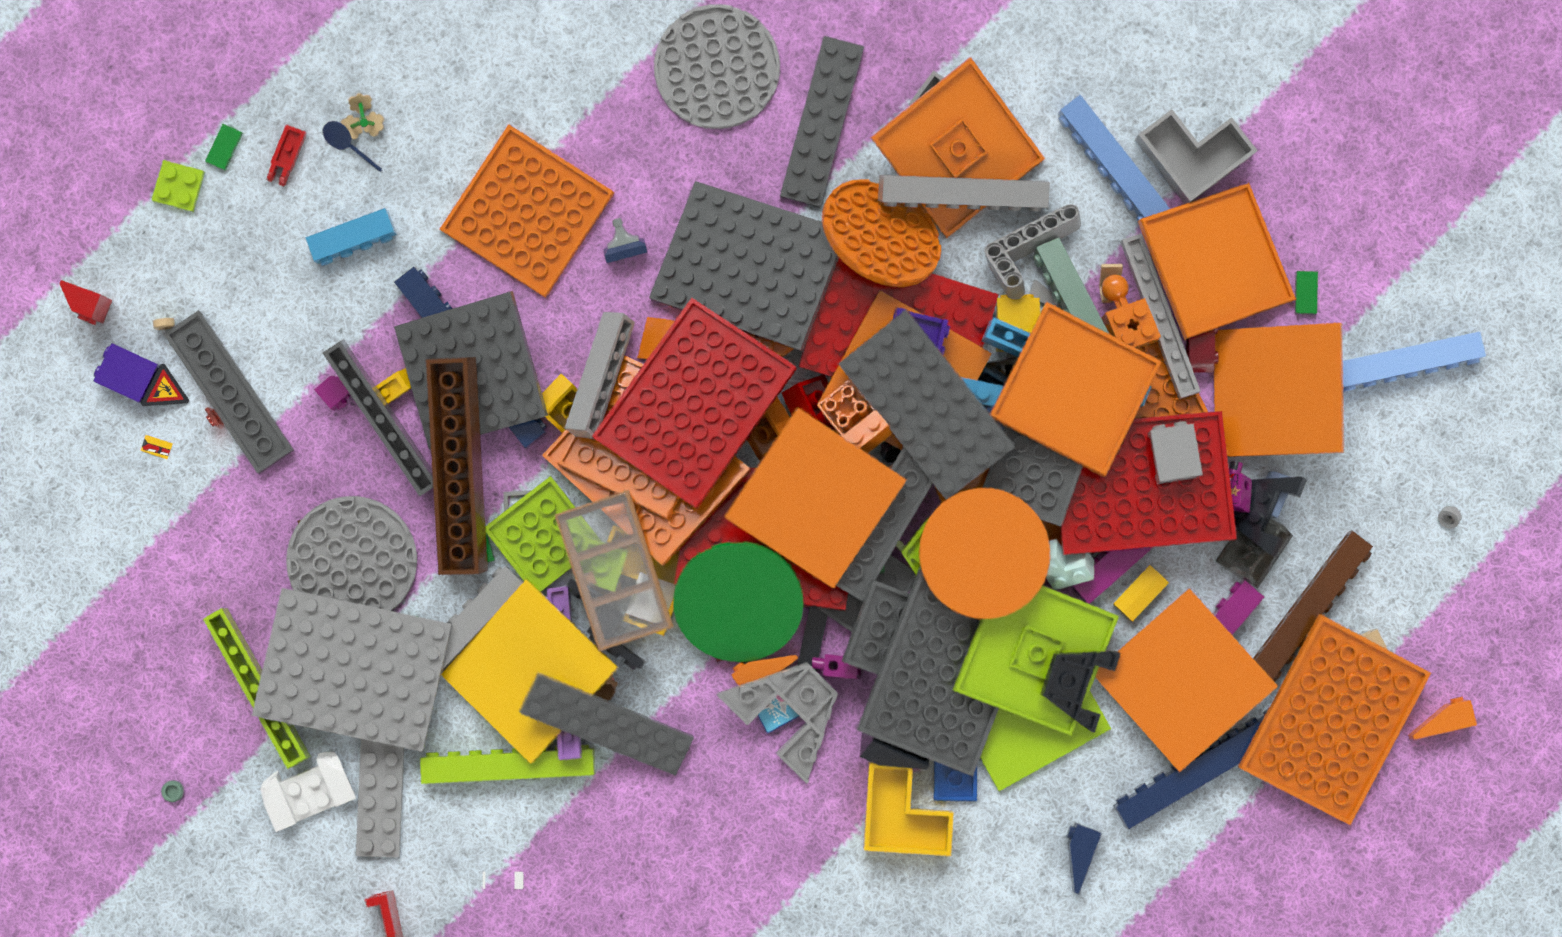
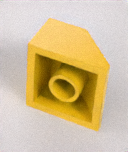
[542,374,578,433]

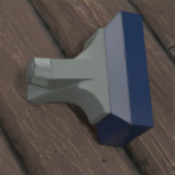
[604,218,648,263]

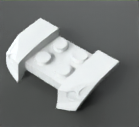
[261,752,356,832]

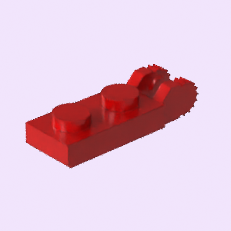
[267,124,307,187]

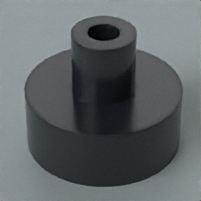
[880,441,901,463]

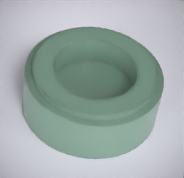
[161,780,184,802]

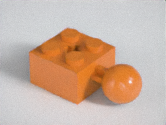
[1101,274,1161,349]

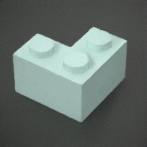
[1046,539,1094,590]

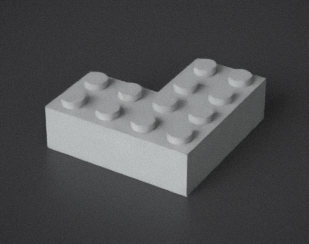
[1135,109,1258,204]

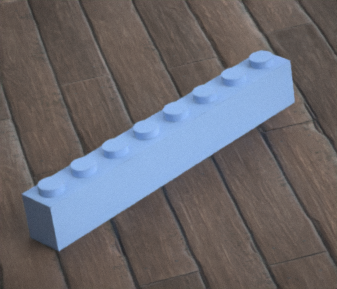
[1343,332,1486,392]

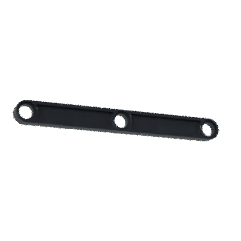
[797,606,828,667]

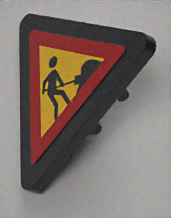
[141,363,189,406]

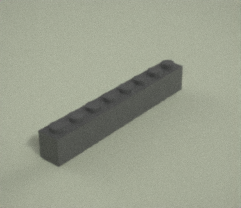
[322,340,433,496]

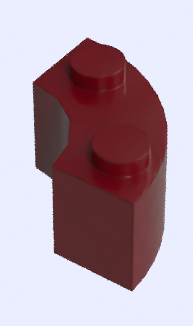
[1186,328,1219,373]

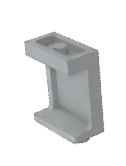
[1147,421,1203,484]

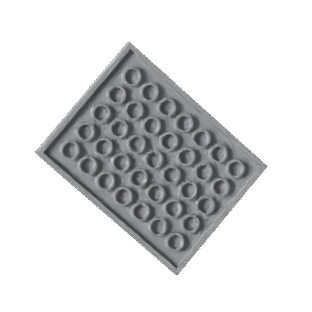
[252,588,452,752]

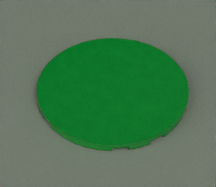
[673,542,803,662]

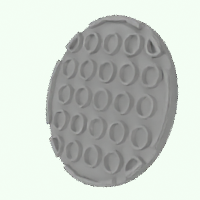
[654,4,780,129]
[286,496,417,611]

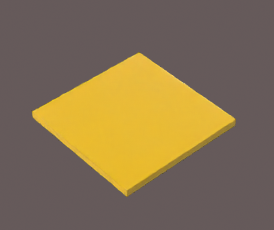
[441,580,619,764]

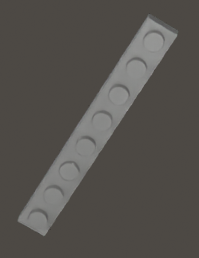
[1120,233,1201,400]

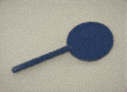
[323,121,382,172]

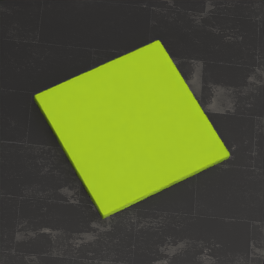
[952,585,1119,736]
[980,691,1111,791]

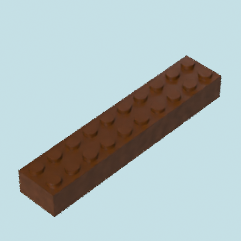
[426,357,488,575]

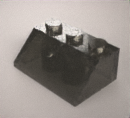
[1216,519,1293,589]

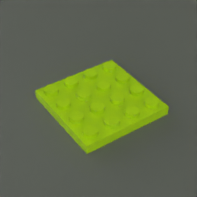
[485,476,602,592]

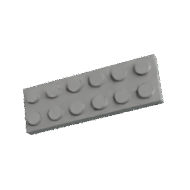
[356,739,404,857]

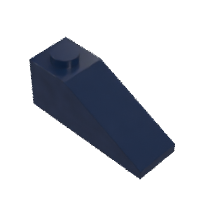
[1066,822,1102,894]

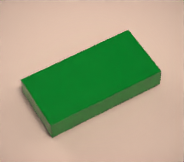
[205,124,243,171]
[1295,271,1318,315]

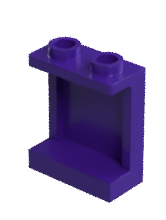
[892,308,950,355]
[93,343,160,403]

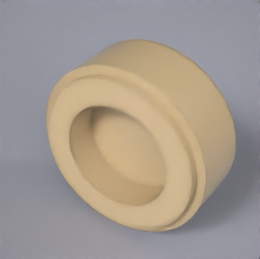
[153,318,175,330]

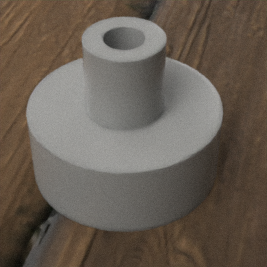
[1438,506,1462,528]

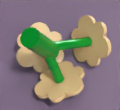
[340,93,384,139]

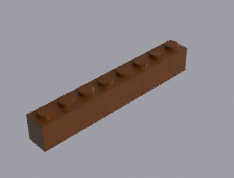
[1253,531,1373,682]

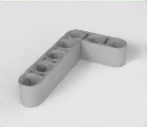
[984,204,1081,299]

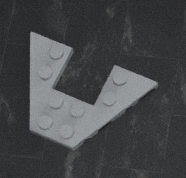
[716,662,838,783]

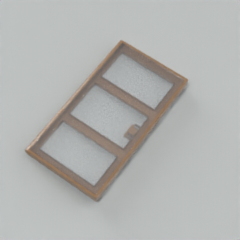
[555,490,674,651]

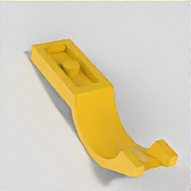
[376,368,412,404]

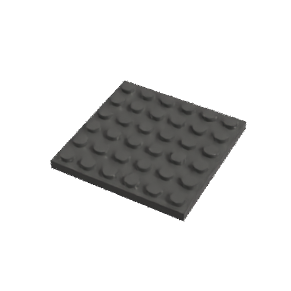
[394,291,548,449]

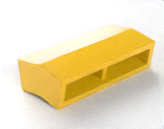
[1113,565,1169,622]

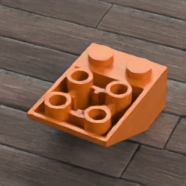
[817,379,893,454]

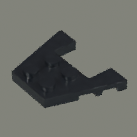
[1234,476,1307,558]
[1040,651,1121,733]

